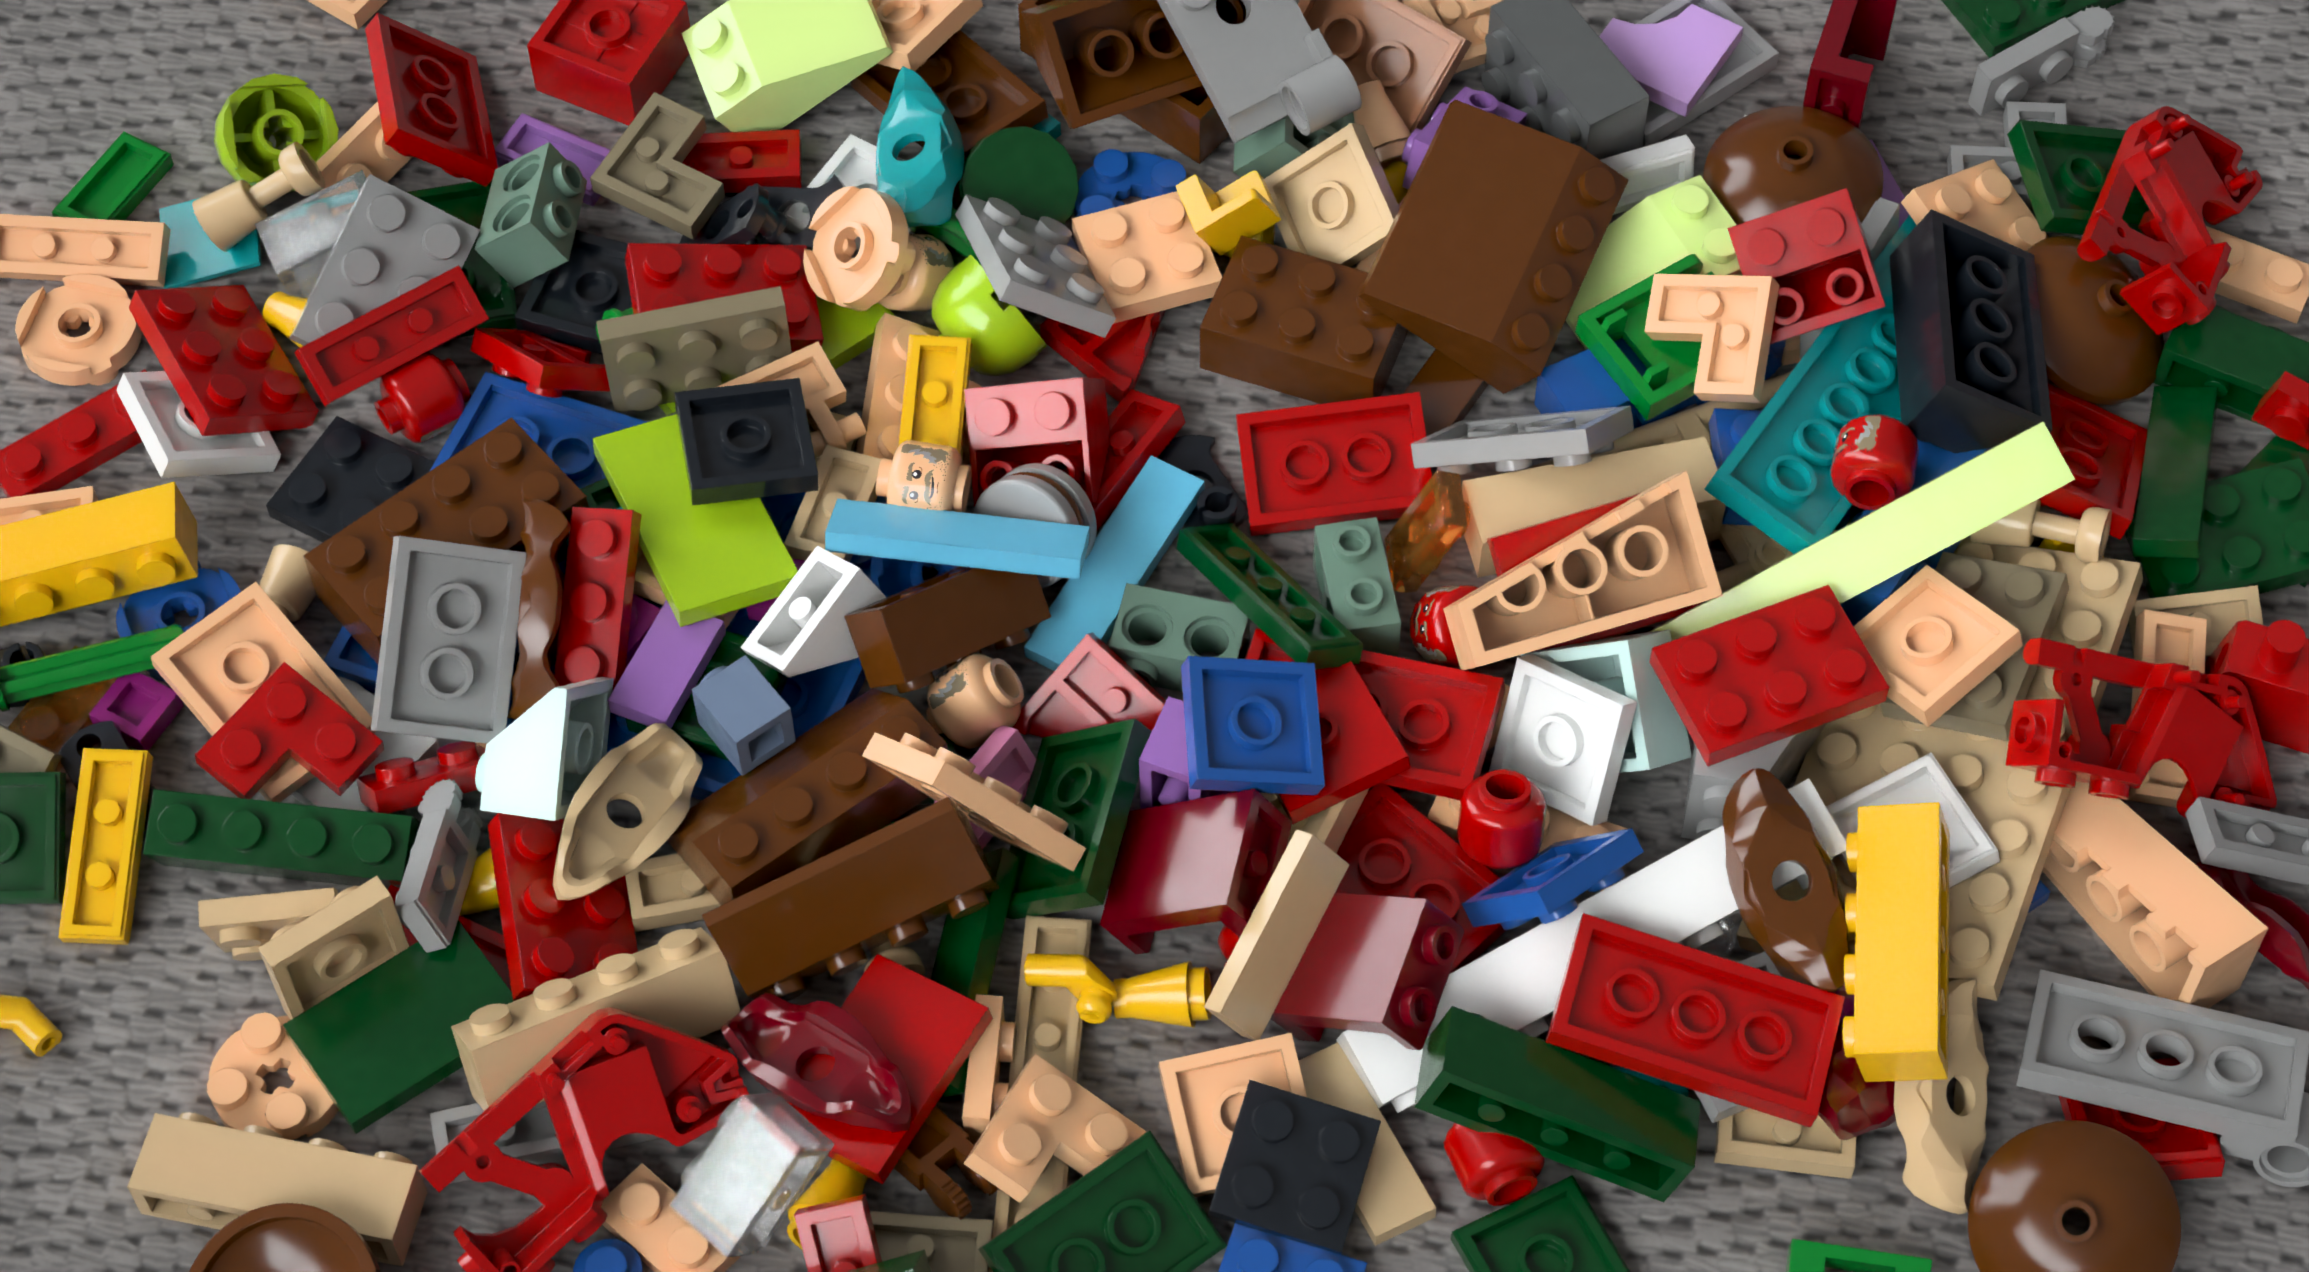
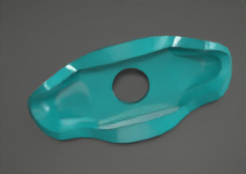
[876,66,964,228]

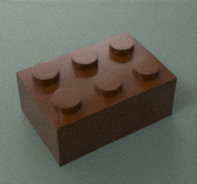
[1200,235,1409,404]

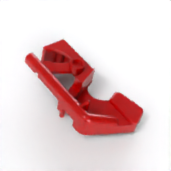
[2077,106,2263,335]
[2006,638,2277,819]
[419,1007,750,1272]

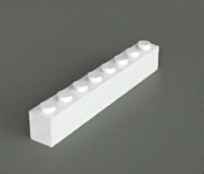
[1336,778,1846,1113]

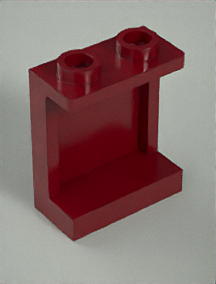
[1803,0,1898,130]
[1100,789,1292,954]
[1270,893,1464,1050]

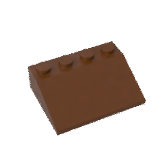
[1358,100,1629,394]

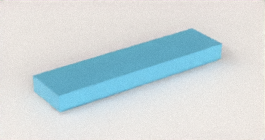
[1024,455,1205,671]
[825,498,1090,579]

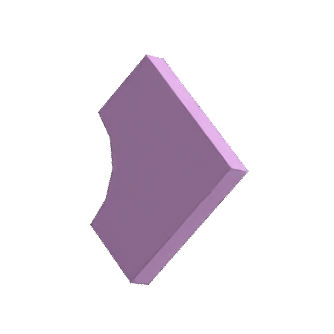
[1599,4,1743,117]

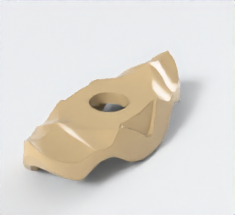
[553,723,703,901]
[1894,979,1989,1214]

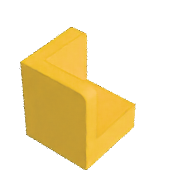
[1175,170,1282,256]

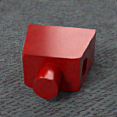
[2204,620,2309,754]

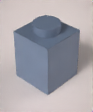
[691,655,796,776]

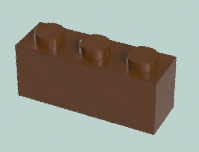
[844,566,1051,694]

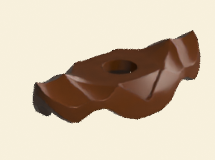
[507,499,571,719]
[1722,768,1848,992]

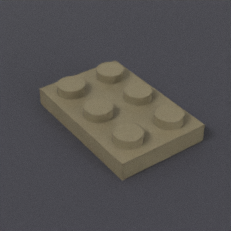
[596,286,792,413]
[1880,552,2069,741]

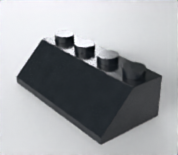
[1889,209,2053,454]

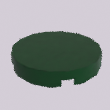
[959,126,1079,224]

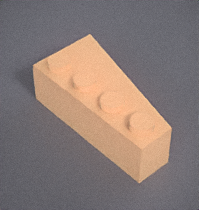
[1443,471,1723,670]
[2042,781,2268,1008]

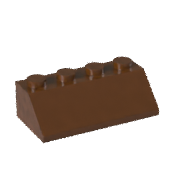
[1021,0,1246,129]
[667,688,948,905]
[702,797,1000,1002]

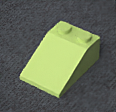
[681,0,893,132]
[1566,175,1743,350]

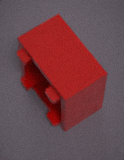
[527,0,690,126]

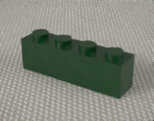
[2153,305,2309,426]
[143,789,421,889]
[1414,1006,1701,1203]

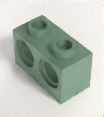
[475,142,587,288]
[1313,517,1401,657]
[1109,583,1250,692]

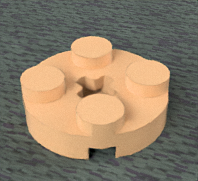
[803,186,916,311]
[15,274,142,386]
[207,1012,339,1140]

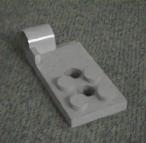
[1157,0,1362,144]
[2016,969,2309,1187]

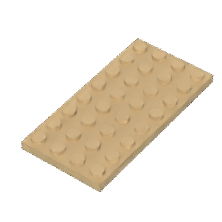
[1736,537,2143,1001]

